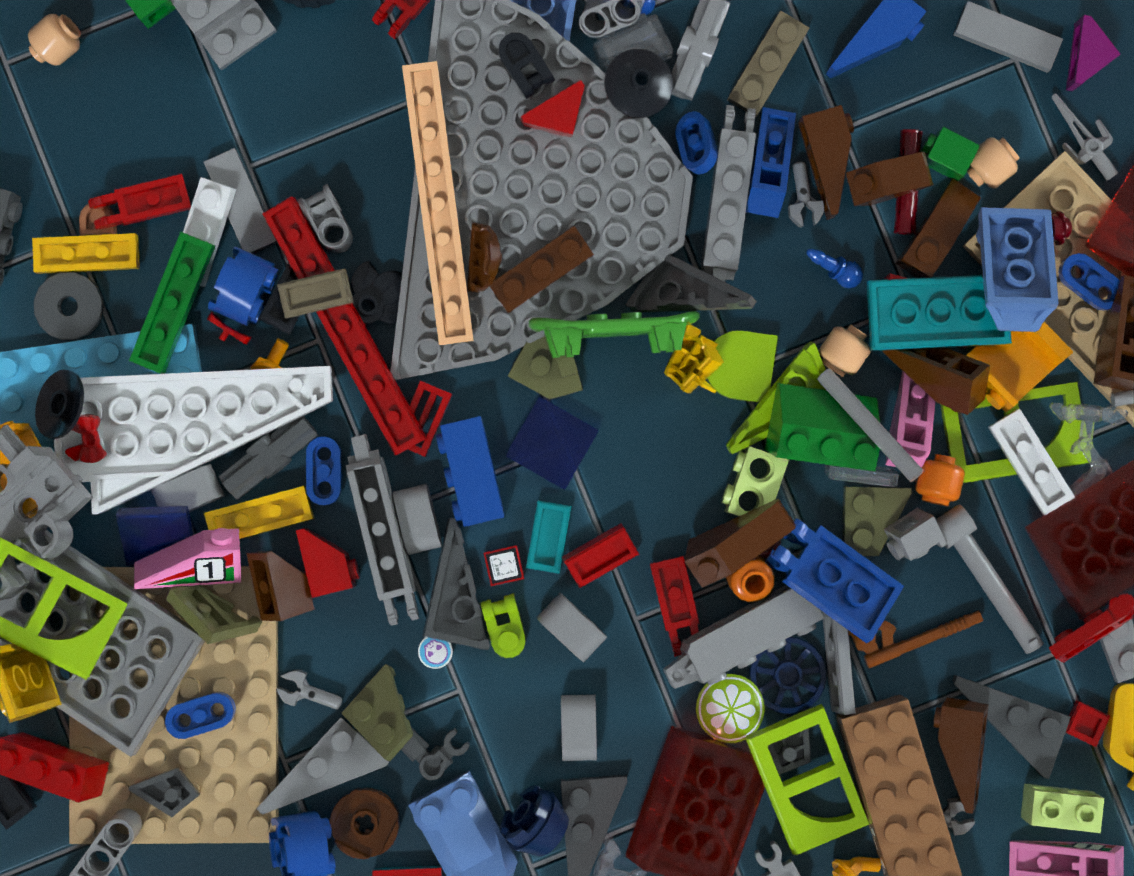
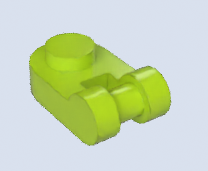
[480,593,526,658]

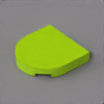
[707,331,778,403]

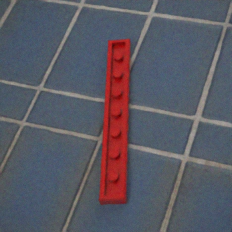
[262,197,427,456]

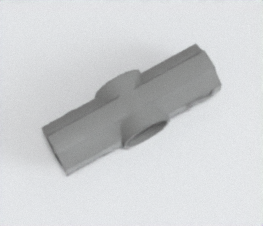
[671,0,731,101]

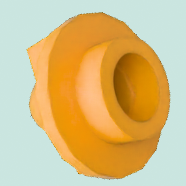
[250,339,289,370]
[832,857,881,876]

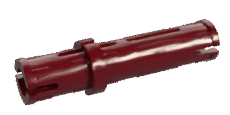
[893,129,923,235]

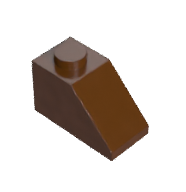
[846,152,933,206]
[247,551,315,621]

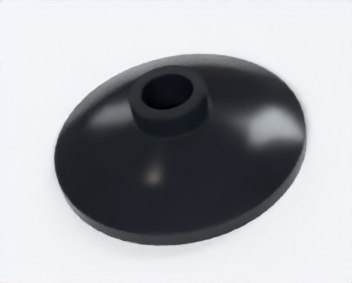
[604,49,673,118]
[35,369,84,439]

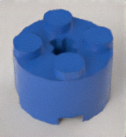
[208,246,278,326]
[269,810,336,876]

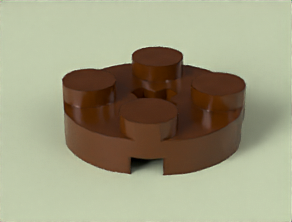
[330,788,400,859]

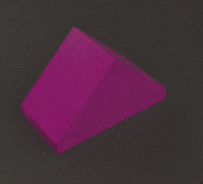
[1066,15,1121,91]

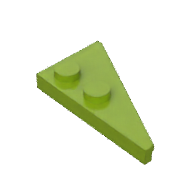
[725,342,826,454]

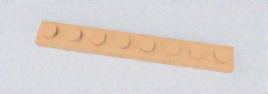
[402,61,474,345]

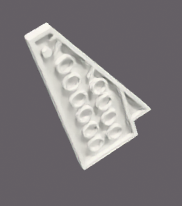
[54,366,333,514]

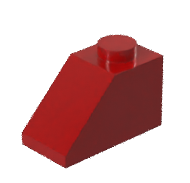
[296,528,360,598]

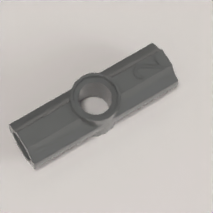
[219,416,319,500]

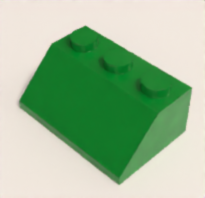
[765,382,880,471]

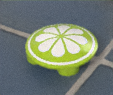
[696,674,765,743]

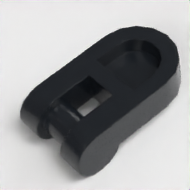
[499,33,555,100]

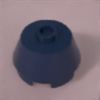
[500,785,569,857]

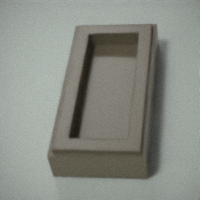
[277,269,354,319]

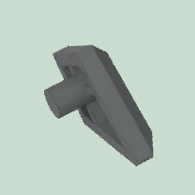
[768,710,811,775]
[129,767,200,817]

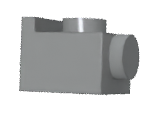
[884,507,947,561]

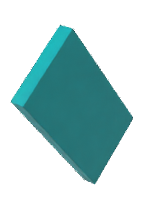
[867,275,1012,351]

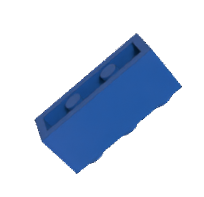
[436,416,505,527]

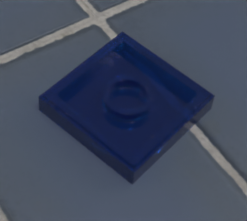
[506,396,599,490]
[116,506,193,567]

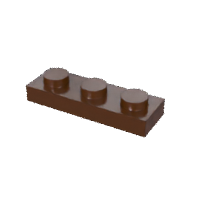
[490,226,594,313]

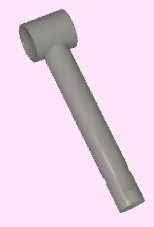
[936,504,1044,654]

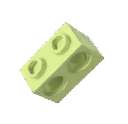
[721,446,789,516]
[1021,784,1104,833]

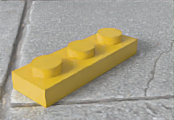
[32,233,140,274]
[204,486,315,539]

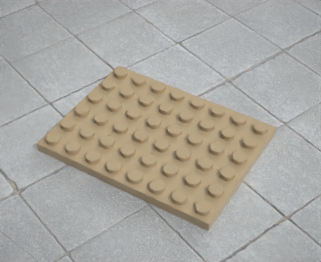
[69,566,279,844]

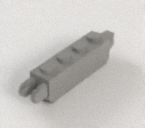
[701,105,756,282]
[346,434,419,626]
[663,585,824,689]

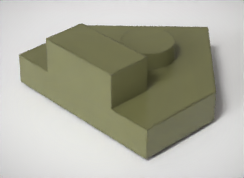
[508,334,583,400]

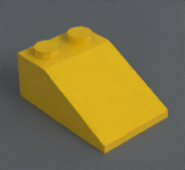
[0,644,61,723]

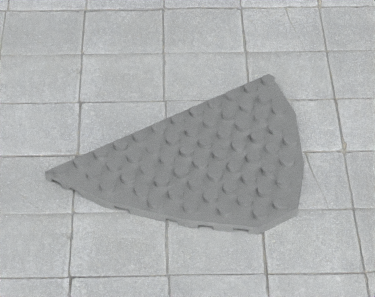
[390,0,693,380]

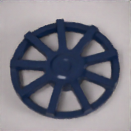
[749,636,827,714]

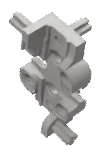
[0,425,93,600]

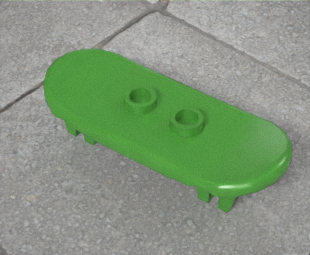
[529,311,700,358]

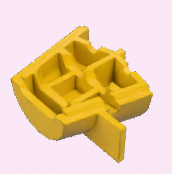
[664,324,724,394]

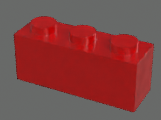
[0,732,109,803]

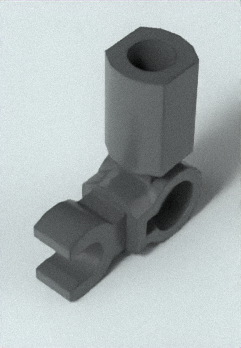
[401,727,470,780]

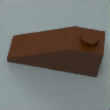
[798,105,854,220]
[895,179,981,278]
[1093,275,1134,391]
[881,347,990,415]
[684,498,796,588]
[934,697,989,814]

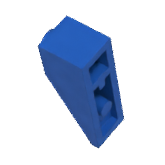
[826,0,927,78]
[746,107,796,218]

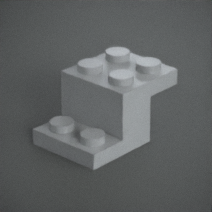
[170,0,277,70]

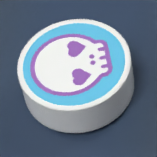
[418,637,453,669]

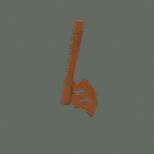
[848,610,983,668]

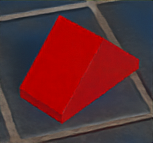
[520,80,585,138]

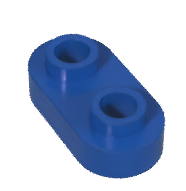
[675,111,718,174]
[1058,253,1120,311]
[306,437,342,505]
[165,692,236,739]

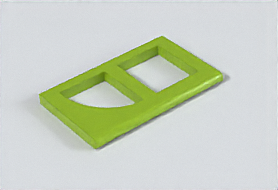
[940,382,1091,483]
[0,537,128,680]
[745,704,869,855]

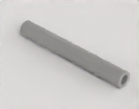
[817,368,924,482]

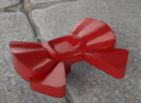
[207,311,252,345]
[65,414,107,463]

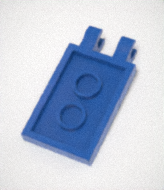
[765,518,904,643]

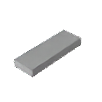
[953,1,1063,73]
[204,148,278,254]
[822,611,856,715]

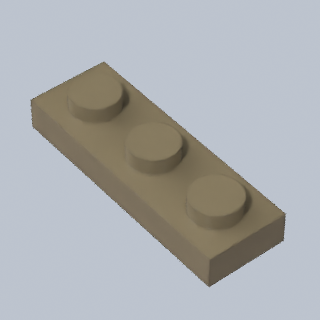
[727,10,809,118]

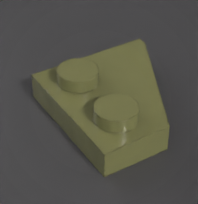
[842,487,912,556]
[166,585,262,644]
[342,664,413,761]

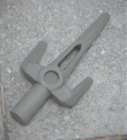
[1052,94,1118,181]

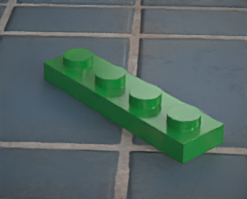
[129,231,216,374]

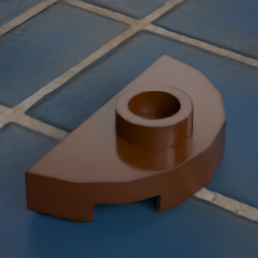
[467,222,502,293]

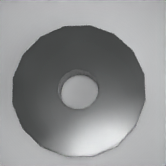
[34,272,104,340]

